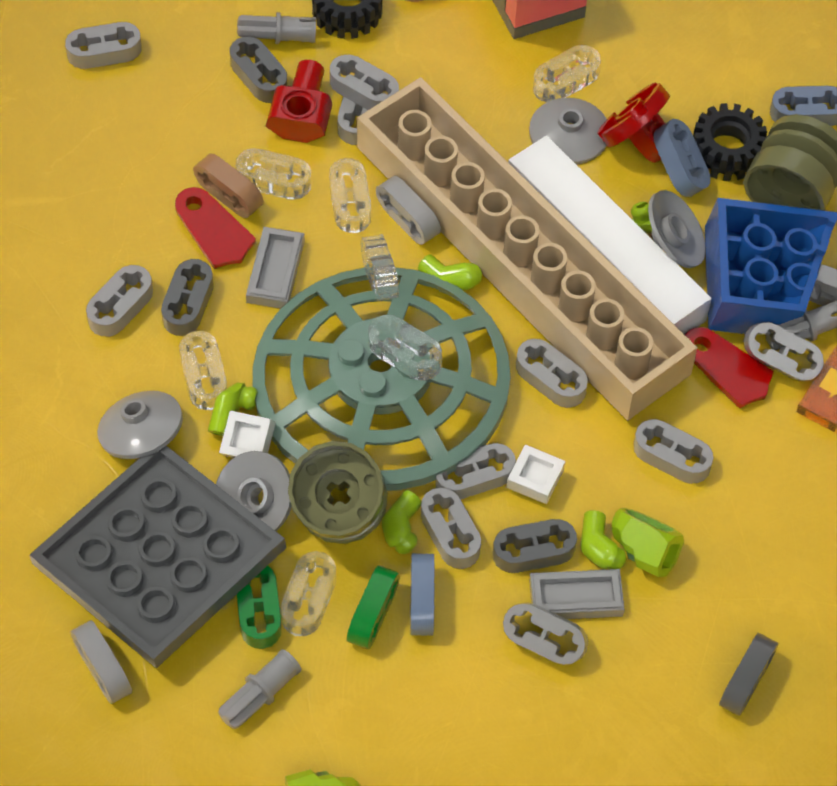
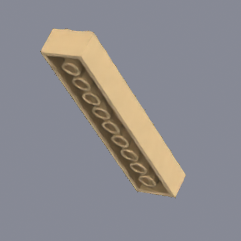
[357,77,697,421]

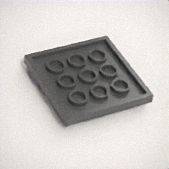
[29,446,286,668]

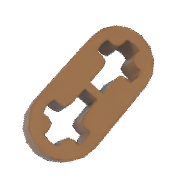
[193,153,264,218]

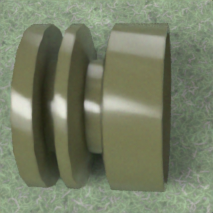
[743,114,837,211]
[288,441,388,544]

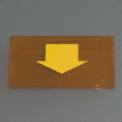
[796,345,837,432]

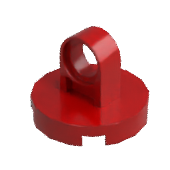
[597,82,670,163]

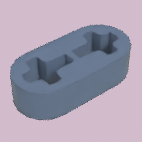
[770,86,837,126]
[654,119,710,197]
[410,553,434,636]

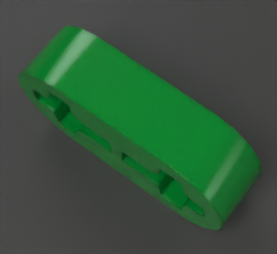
[346,565,400,649]
[236,566,282,649]

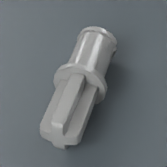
[237,12,316,44]
[765,300,837,350]
[218,649,301,729]

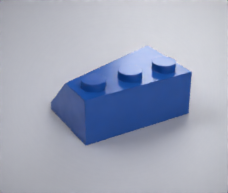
[705,198,837,334]

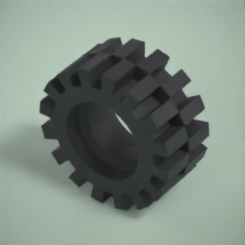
[312,0,382,39]
[693,103,768,181]

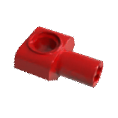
[265,59,333,143]

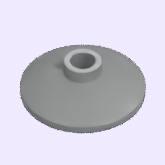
[529,98,607,165]
[648,190,705,268]
[97,391,183,459]
[216,451,292,531]

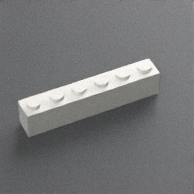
[508,135,712,335]

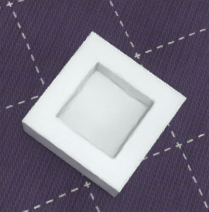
[219,411,276,458]
[506,445,565,504]

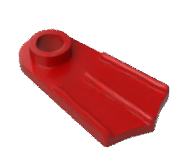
[175,187,256,269]
[685,327,774,408]

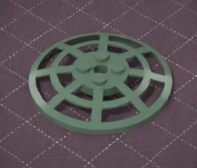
[253,267,510,491]

